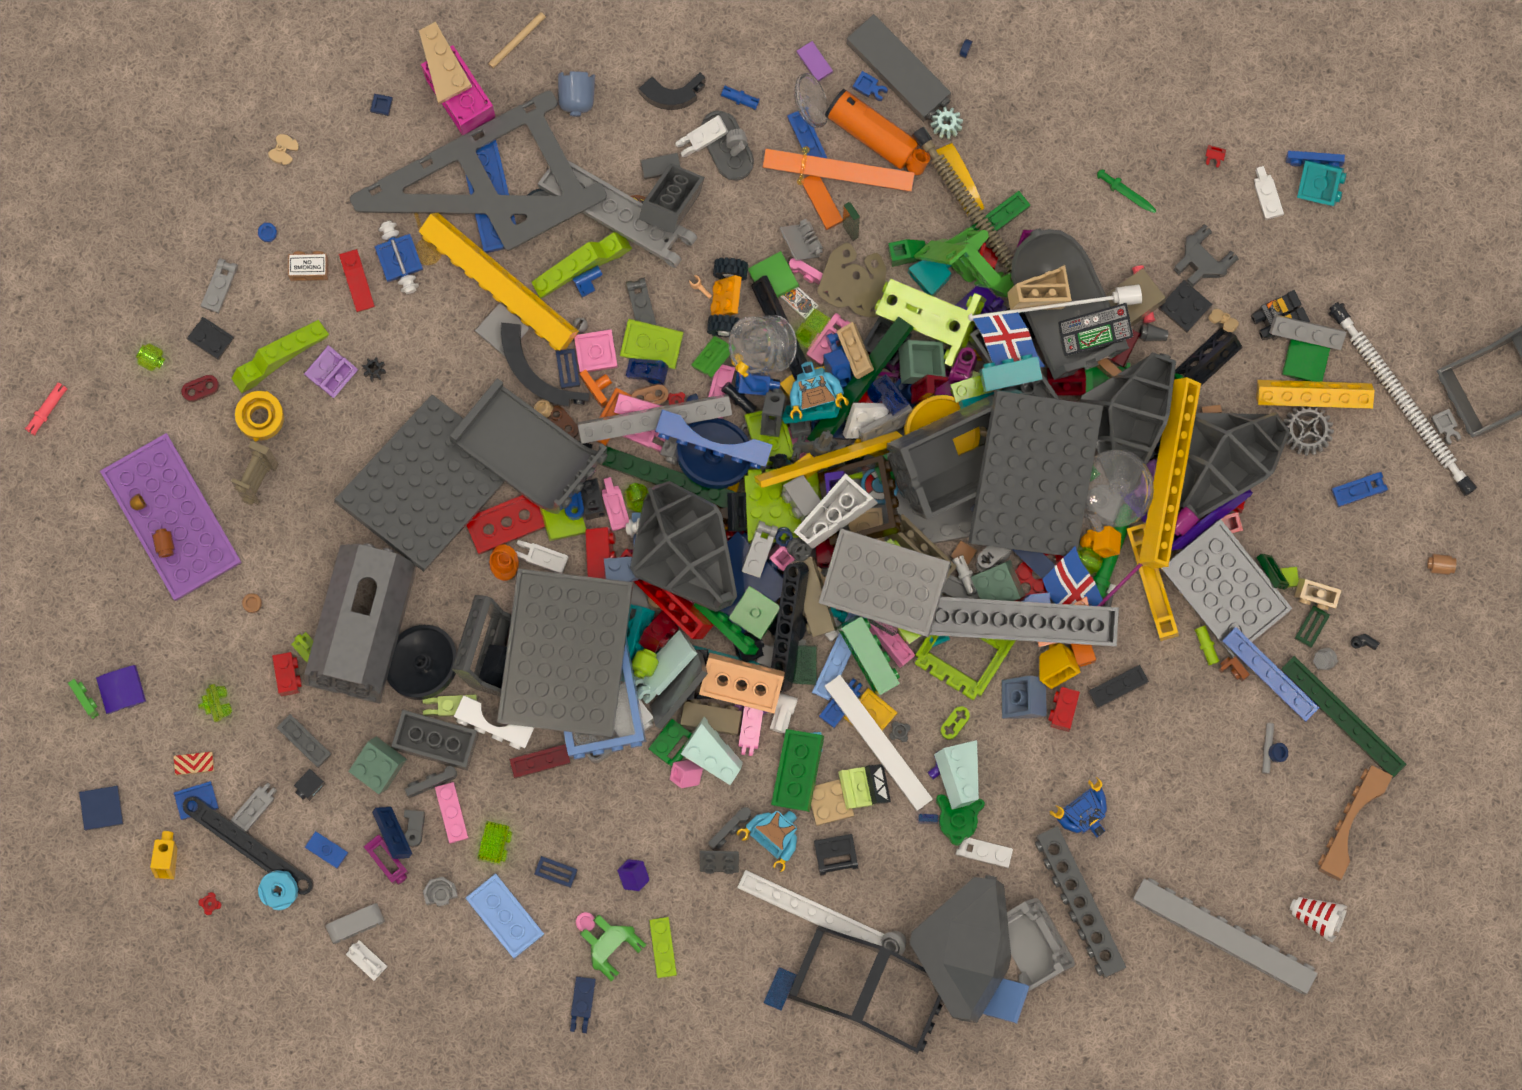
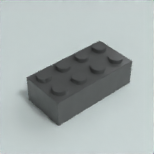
[639,163,705,234]
[391,710,479,771]

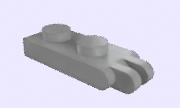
[231,783,277,832]

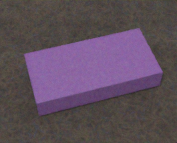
[797,41,833,82]

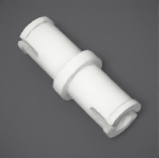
[952,555,977,595]

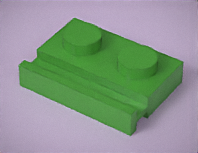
[691,336,735,378]
[68,679,99,719]

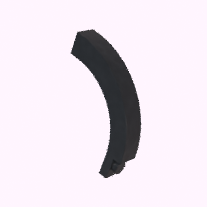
[501,322,590,408]

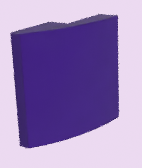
[96,665,146,714]

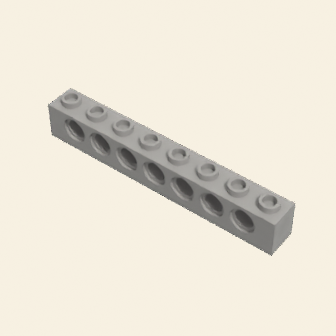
[578,394,732,444]

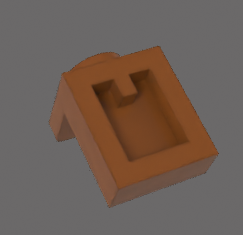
[1219,656,1250,682]

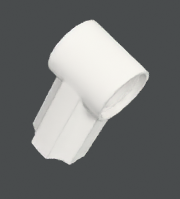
[770,693,798,734]

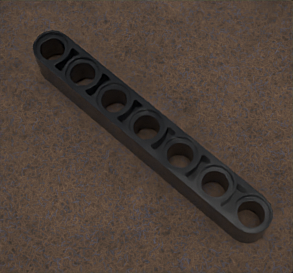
[771,562,809,693]

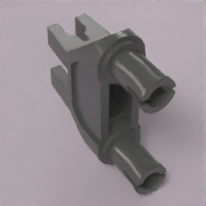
[1174,224,1239,287]

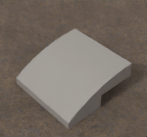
[474,303,530,356]

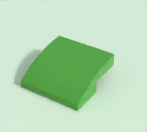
[748,251,799,298]

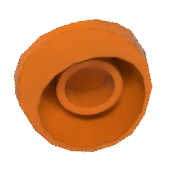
[489,544,519,581]

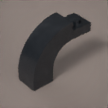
[639,72,706,110]

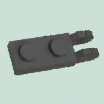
[708,806,751,851]

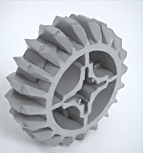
[1283,406,1334,456]

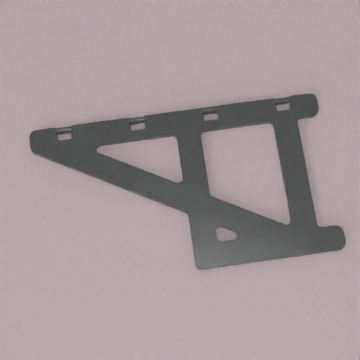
[350,91,607,251]

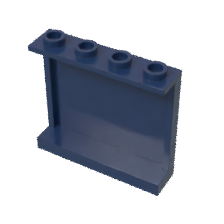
[719,531,794,634]

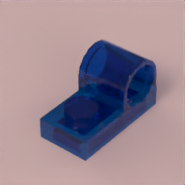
[625,358,669,385]
[867,374,909,416]

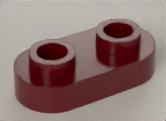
[181,375,219,402]

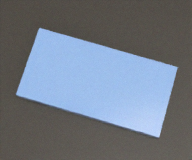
[466,874,544,959]

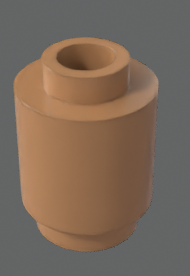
[1427,554,1456,575]

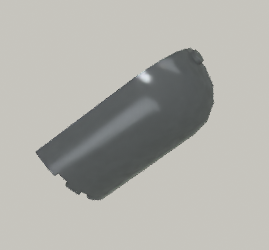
[1011,228,1129,380]

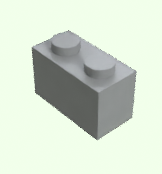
[781,475,821,522]

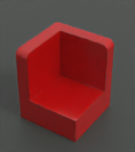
[980,243,999,270]

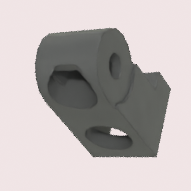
[404,810,425,847]

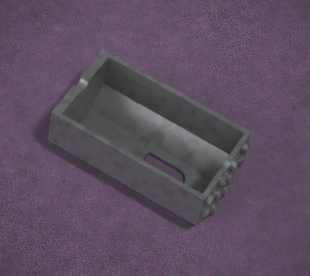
[304,543,415,704]

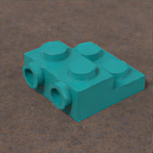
[1297,160,1347,206]

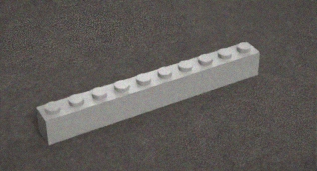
[1132,878,1318,995]

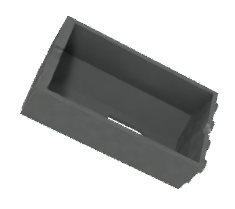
[887,387,1025,519]

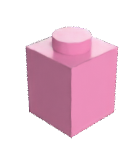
[768,544,795,571]

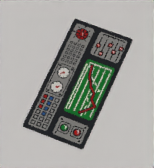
[1058,303,1133,356]

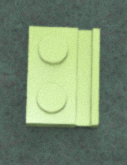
[838,767,872,810]

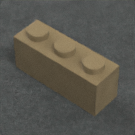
[680,700,743,736]

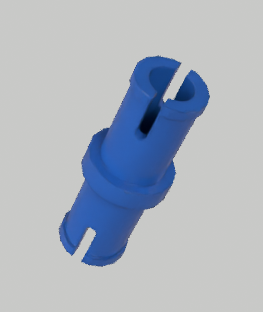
[721,85,760,110]

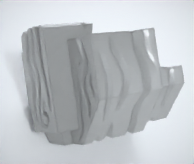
[423,877,458,907]

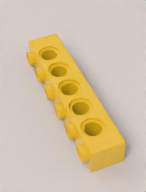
[1256,380,1375,409]

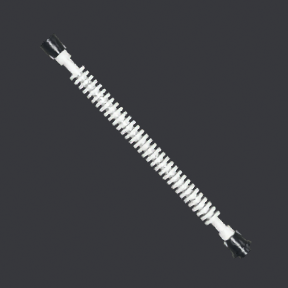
[1328,302,1477,496]

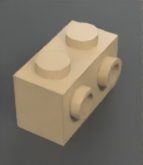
[1294,578,1341,611]

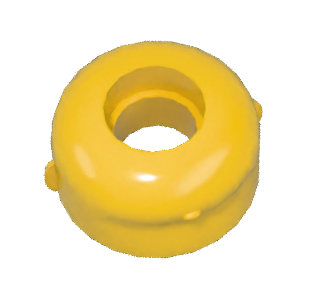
[235,391,284,442]

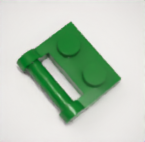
[648,719,692,768]

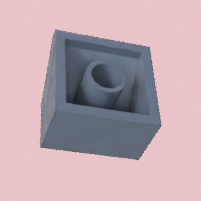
[1002,676,1047,719]

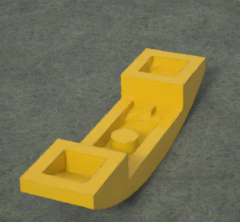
[936,143,985,217]

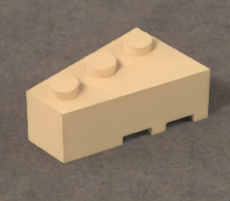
[1007,265,1072,310]

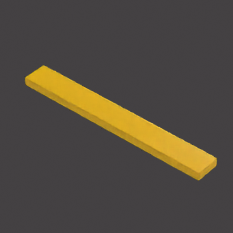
[754,431,902,488]

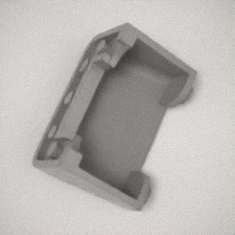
[1007,898,1075,992]

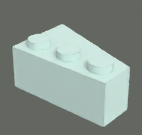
[681,717,743,785]
[934,740,979,809]

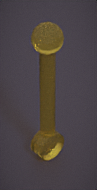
[797,146,810,185]

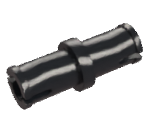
[721,382,757,414]

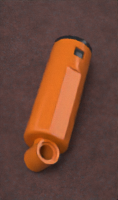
[825,89,930,175]

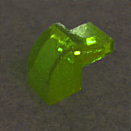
[795,308,831,350]

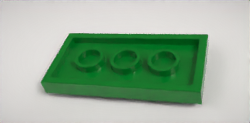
[771,729,824,812]

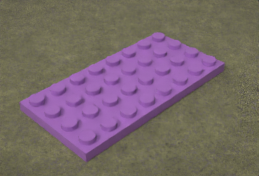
[100,433,242,601]

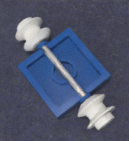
[374,221,423,294]

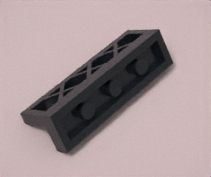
[1175,327,1243,386]

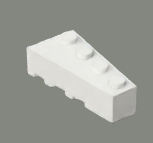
[794,474,878,549]

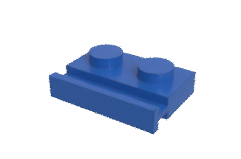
[174,781,219,820]

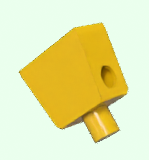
[1039,643,1081,689]
[150,831,178,879]

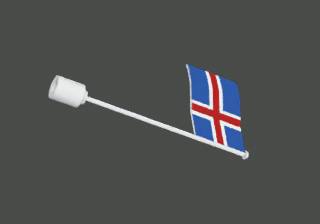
[968,284,1142,367]

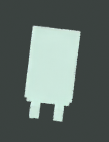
[634,630,698,704]

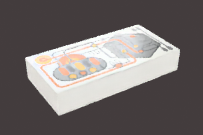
[780,287,819,320]

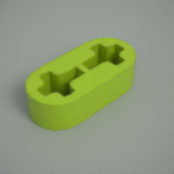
[941,706,970,740]

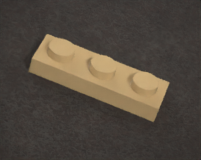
[837,322,874,379]

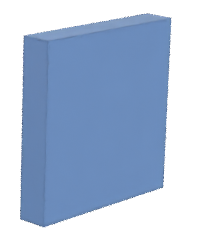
[983,979,1029,1024]

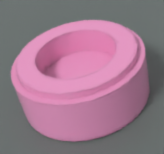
[576,912,596,932]

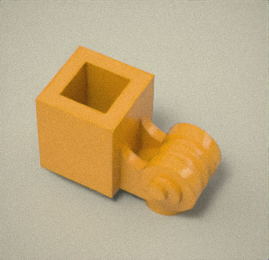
[1080,526,1121,558]

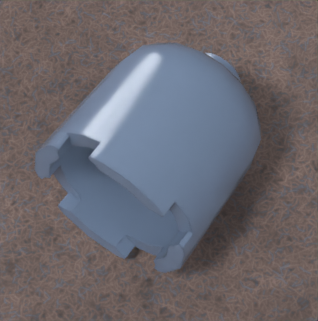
[558,71,595,117]

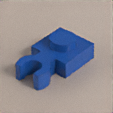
[853,71,888,101]

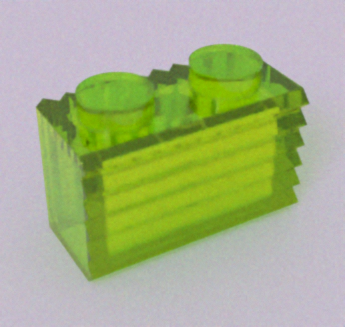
[477,821,513,866]

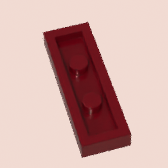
[509,744,571,779]

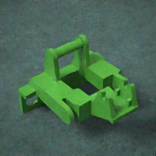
[914,228,1014,297]

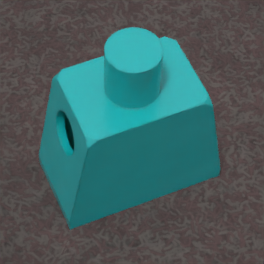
[908,260,952,296]

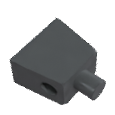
[760,388,785,437]

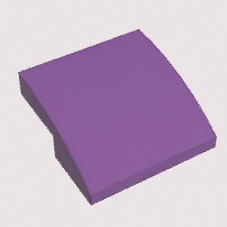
[303,345,358,398]

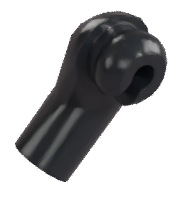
[1351,634,1380,650]

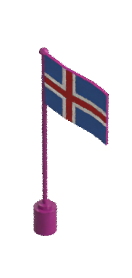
[1043,506,1200,606]

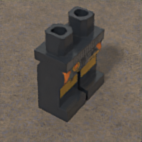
[1251,290,1310,341]

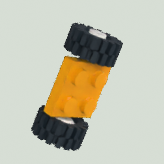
[707,257,748,338]

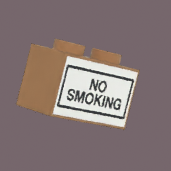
[288,251,328,281]

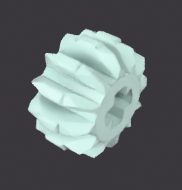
[931,107,963,140]

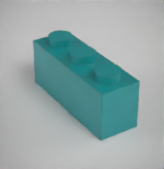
[979,354,1043,392]

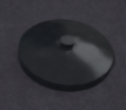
[387,624,458,700]

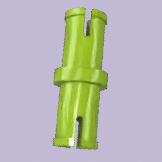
[1194,625,1220,666]

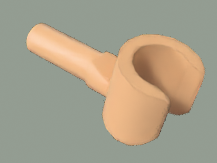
[689,275,712,299]

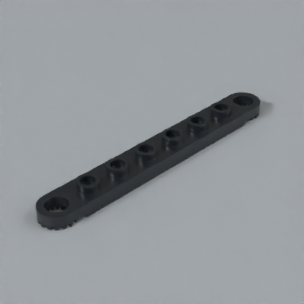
[183,796,314,895]

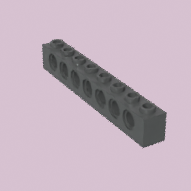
[1035,826,1126,979]

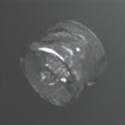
[729,315,797,374]

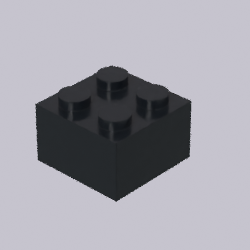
[863,316,913,372]

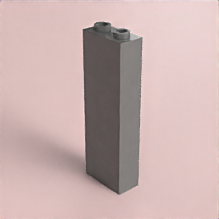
[846,14,951,122]

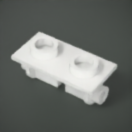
[346,940,387,981]

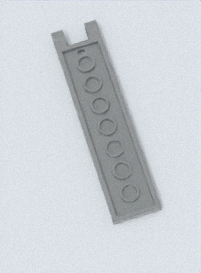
[538,161,697,268]

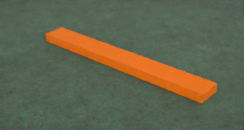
[762,149,914,192]

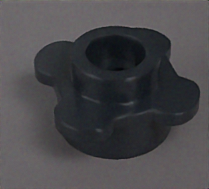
[769,454,791,469]

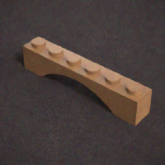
[1318,765,1392,881]

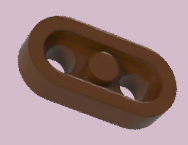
[547,406,578,438]

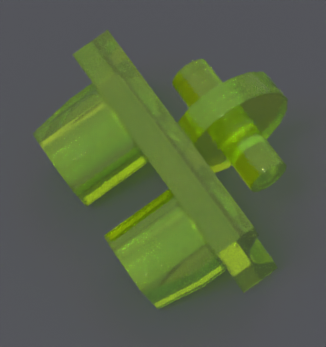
[198,684,232,723]

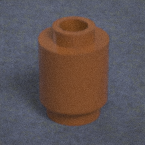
[152,528,175,558]

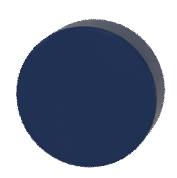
[959,39,973,58]
[1268,743,1288,763]

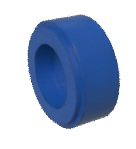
[258,223,277,242]

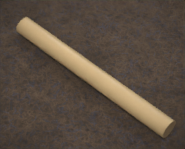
[488,12,546,69]

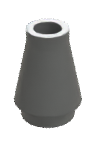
[1139,323,1168,342]

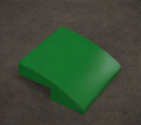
[1282,339,1330,382]

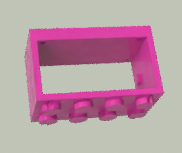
[421,45,496,136]

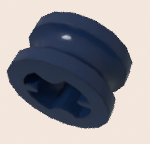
[775,527,793,547]

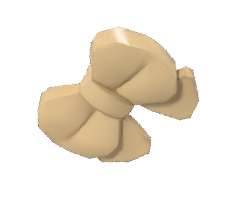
[268,134,299,165]
[1209,309,1239,332]

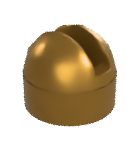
[130,494,146,510]

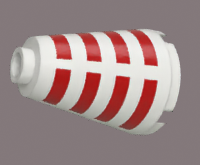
[1290,897,1347,942]

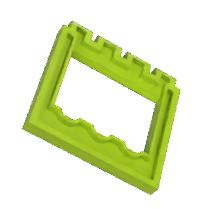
[915,635,1016,701]

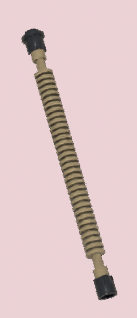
[912,127,1014,279]

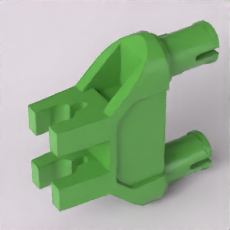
[580,915,647,981]

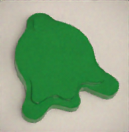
[936,794,985,846]

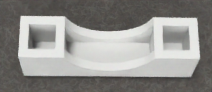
[454,695,534,750]

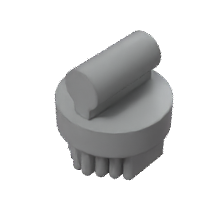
[726,129,748,156]
[1313,647,1338,670]

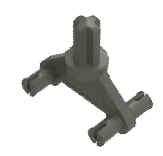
[791,430,840,470]

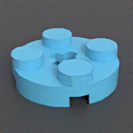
[258,870,298,910]

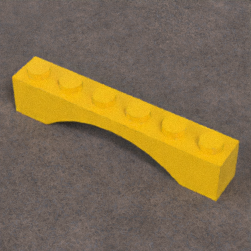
[1127,523,1179,641]

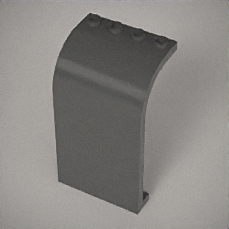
[450,378,608,514]

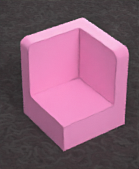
[670,760,703,788]

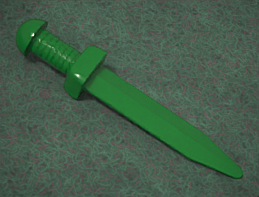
[1097,169,1156,213]

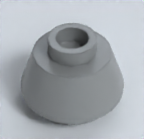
[881,931,907,955]

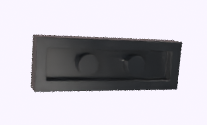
[1088,665,1149,709]

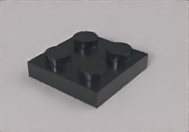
[1158,280,1212,333]

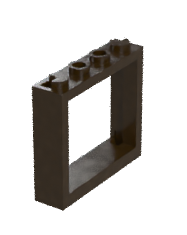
[817,455,902,548]

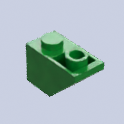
[888,239,927,267]

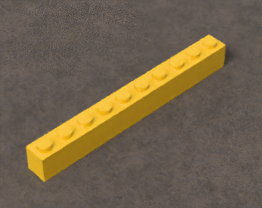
[418,213,579,351]
[1139,377,1201,569]

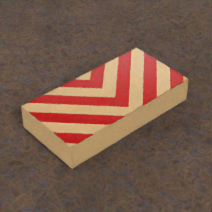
[174,752,215,776]

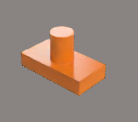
[579,369,612,407]

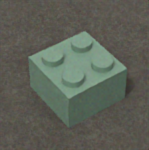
[899,340,946,384]
[971,560,1025,601]
[348,736,407,794]

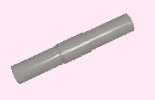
[1262,723,1274,774]

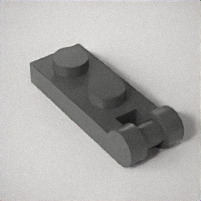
[626,278,656,325]
[405,766,457,798]

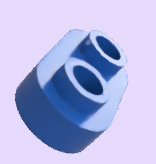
[564,492,584,520]

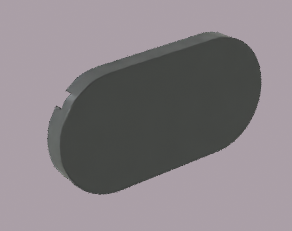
[701,110,754,181]

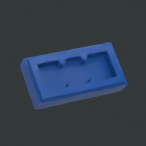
[305,831,348,869]

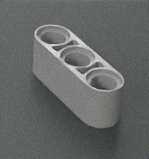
[325,903,385,944]

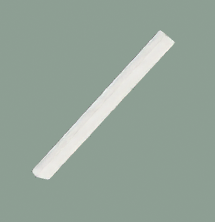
[824,675,933,811]
[737,870,884,953]

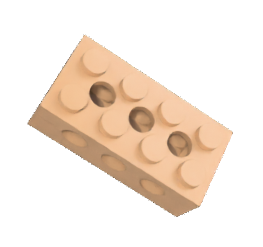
[699,653,785,714]

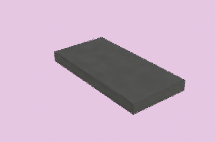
[650,650,708,729]

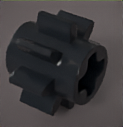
[362,357,386,382]

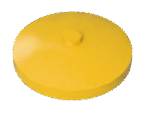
[904,395,980,455]

